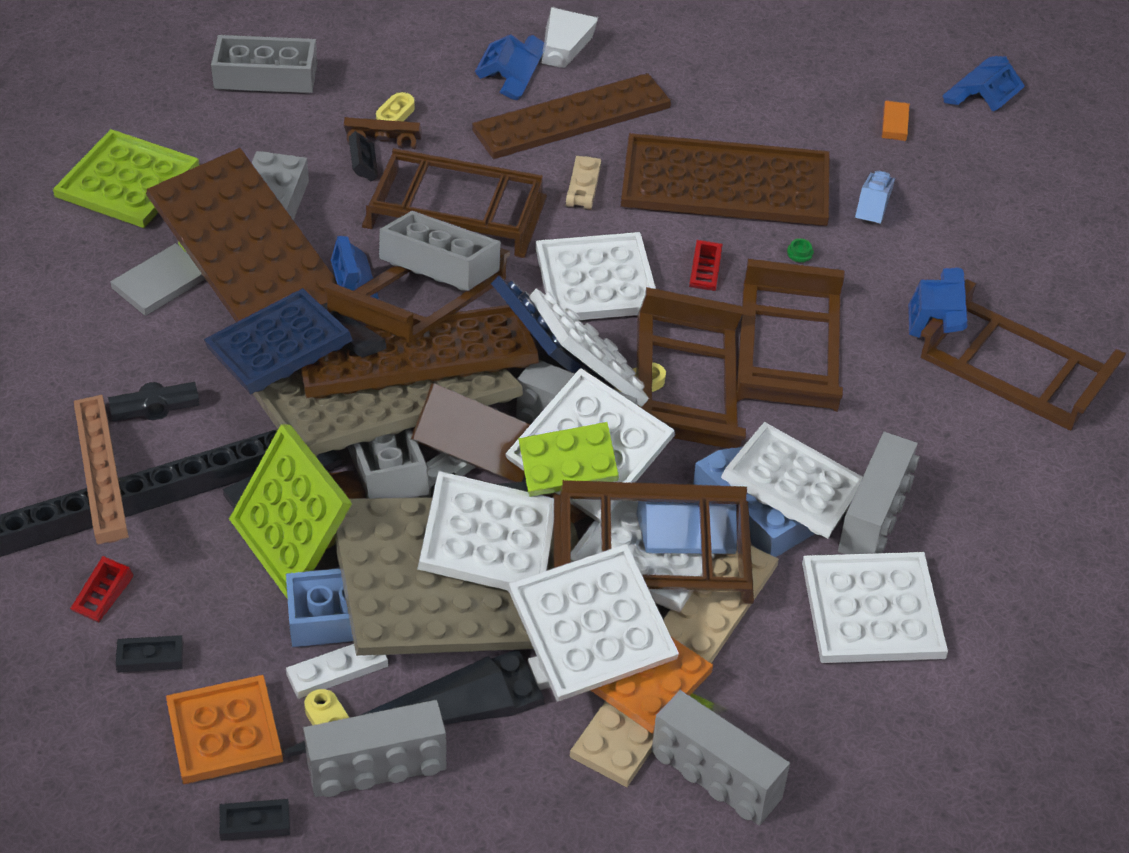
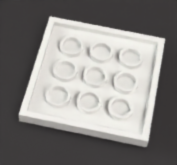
[536,232,656,320]
[529,288,649,407]
[506,368,675,524]
[721,422,863,538]
[417,471,553,590]
[571,501,716,613]
[508,544,679,702]
[802,552,948,663]

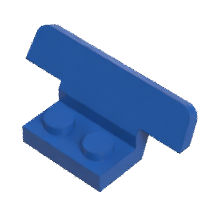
[475,34,544,100]
[943,56,1025,112]
[331,236,379,300]
[908,268,968,338]

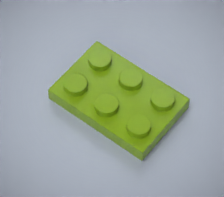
[518,422,619,497]

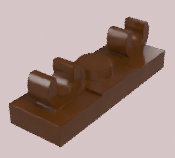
[344,117,422,149]

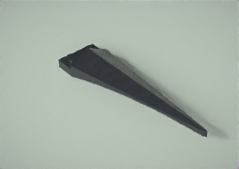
[284,649,544,757]

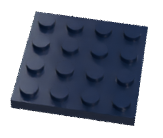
[491,276,608,386]
[204,288,353,395]

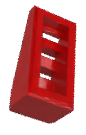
[689,240,723,291]
[70,556,134,623]

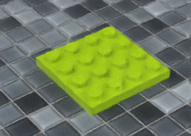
[53,129,199,228]
[229,424,352,599]

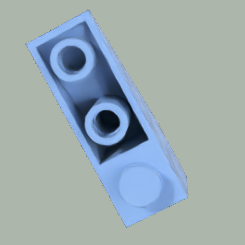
[855,171,895,223]

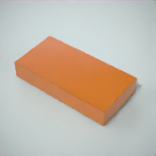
[881,101,909,141]

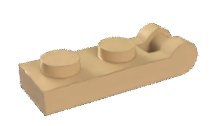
[566,156,601,210]

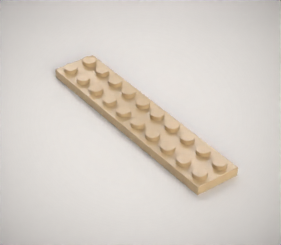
[570,546,779,787]

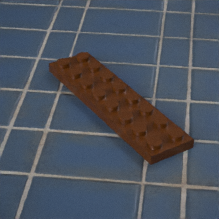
[472,73,671,159]

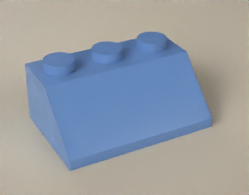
[636,501,737,554]
[286,569,353,647]

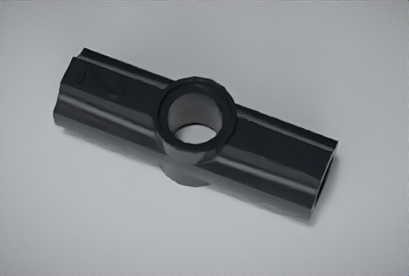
[108,382,200,421]

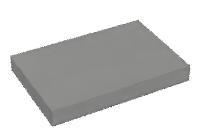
[110,243,206,316]

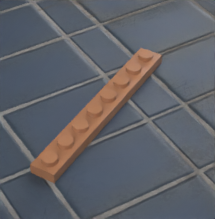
[74,395,129,545]

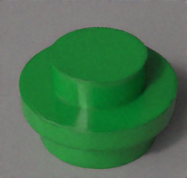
[787,238,814,262]

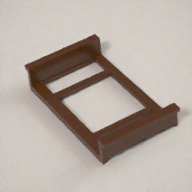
[362,148,547,258]
[324,248,510,343]
[737,259,844,412]
[920,279,1126,431]
[636,287,746,449]
[553,480,754,604]

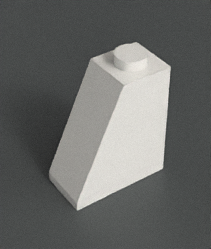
[541,7,598,68]

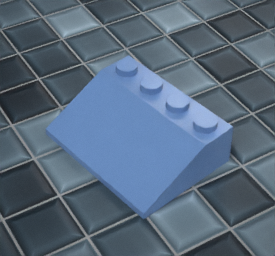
[693,447,815,557]

